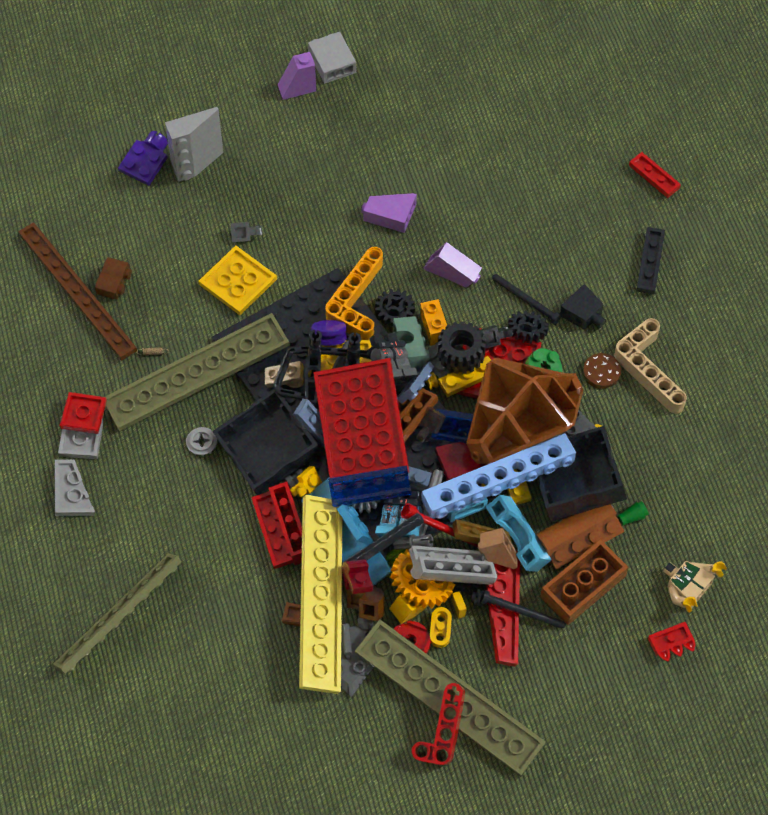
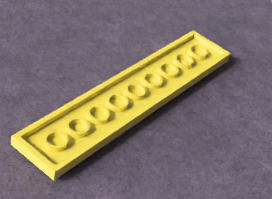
[299,495,342,694]

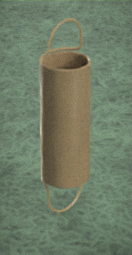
[137,348,169,355]

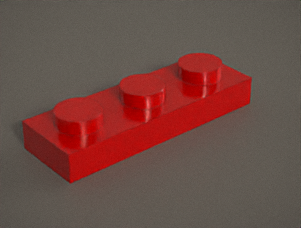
[629,152,681,198]

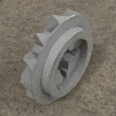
[186,427,217,456]

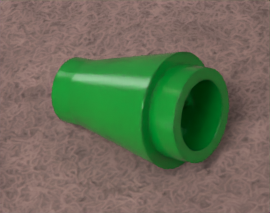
[618,501,649,525]

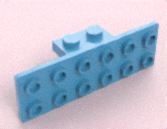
[301,477,392,586]

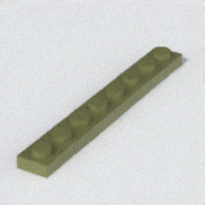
[53,553,182,674]

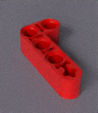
[412,683,465,765]

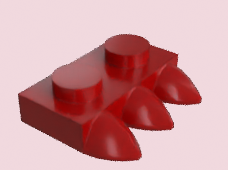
[648,622,695,661]

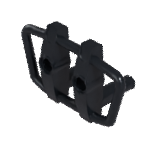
[273,330,371,408]

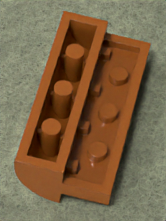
[398,388,438,442]
[535,504,625,569]

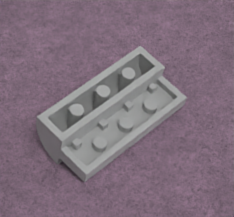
[409,545,498,585]

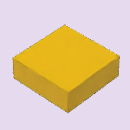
[452,591,467,619]

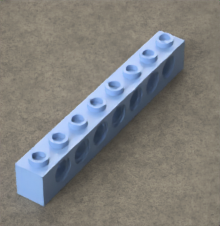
[421,433,576,519]

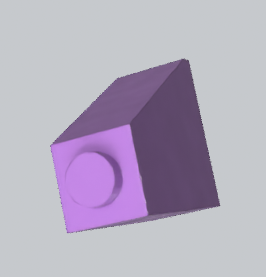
[278,52,316,100]
[361,193,417,233]
[424,242,482,288]

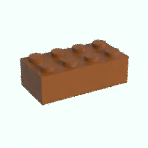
[540,539,628,625]

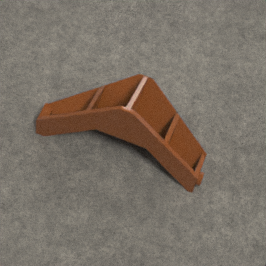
[466,358,584,464]

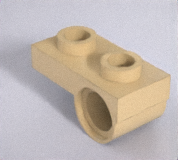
[265,361,304,388]

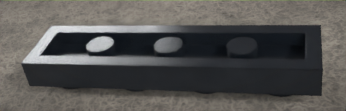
[636,227,665,294]

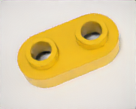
[430,607,452,648]

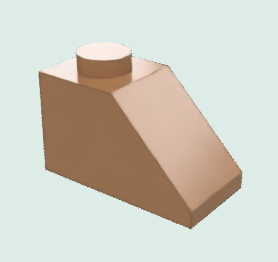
[478,528,517,569]

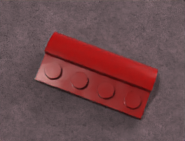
[251,482,302,569]

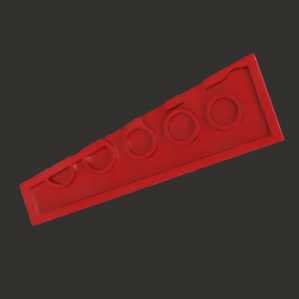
[485,551,520,667]

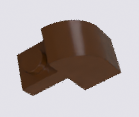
[347,587,384,621]

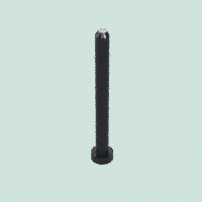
[492,274,562,325]
[480,590,566,629]

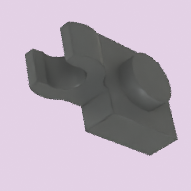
[231,222,263,242]

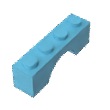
[486,495,552,572]

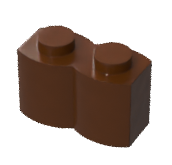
[95,257,132,300]

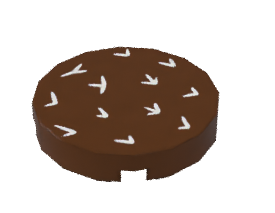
[583,353,621,389]

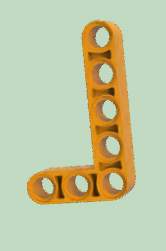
[326,247,383,340]

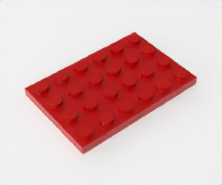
[313,358,410,487]

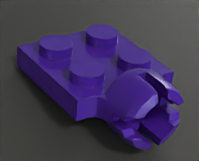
[118,131,168,186]

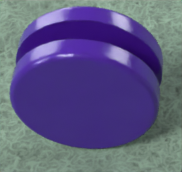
[311,320,347,346]

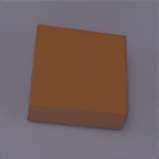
[282,602,301,627]

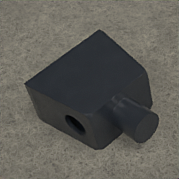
[560,284,606,329]

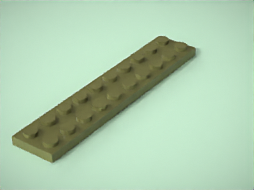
[105,313,290,431]
[355,619,546,776]

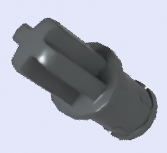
[393,534,433,550]

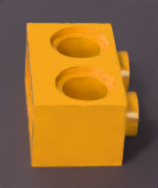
[420,299,447,346]

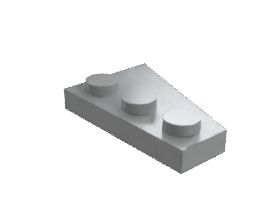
[55,460,95,516]

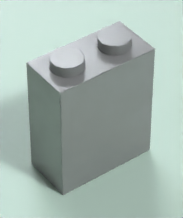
[308,32,356,84]

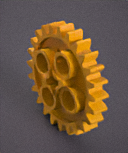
[390,549,455,609]

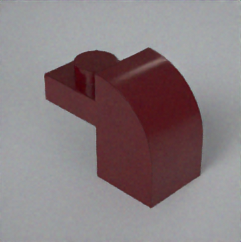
[342,559,373,594]

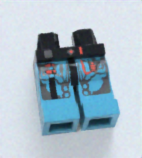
[375,490,424,538]

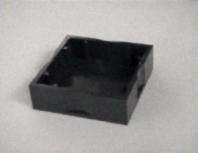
[212,389,322,495]
[533,426,627,522]

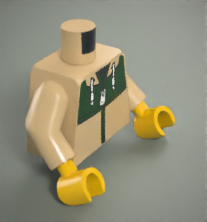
[663,561,727,613]

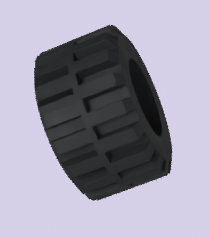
[438,321,486,374]

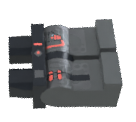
[367,333,418,384]

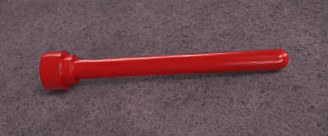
[401,503,478,548]

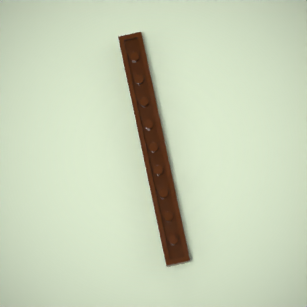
[18,222,137,361]

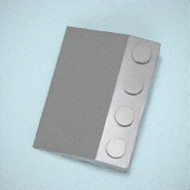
[165,107,223,182]

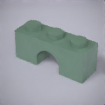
[392,316,430,370]

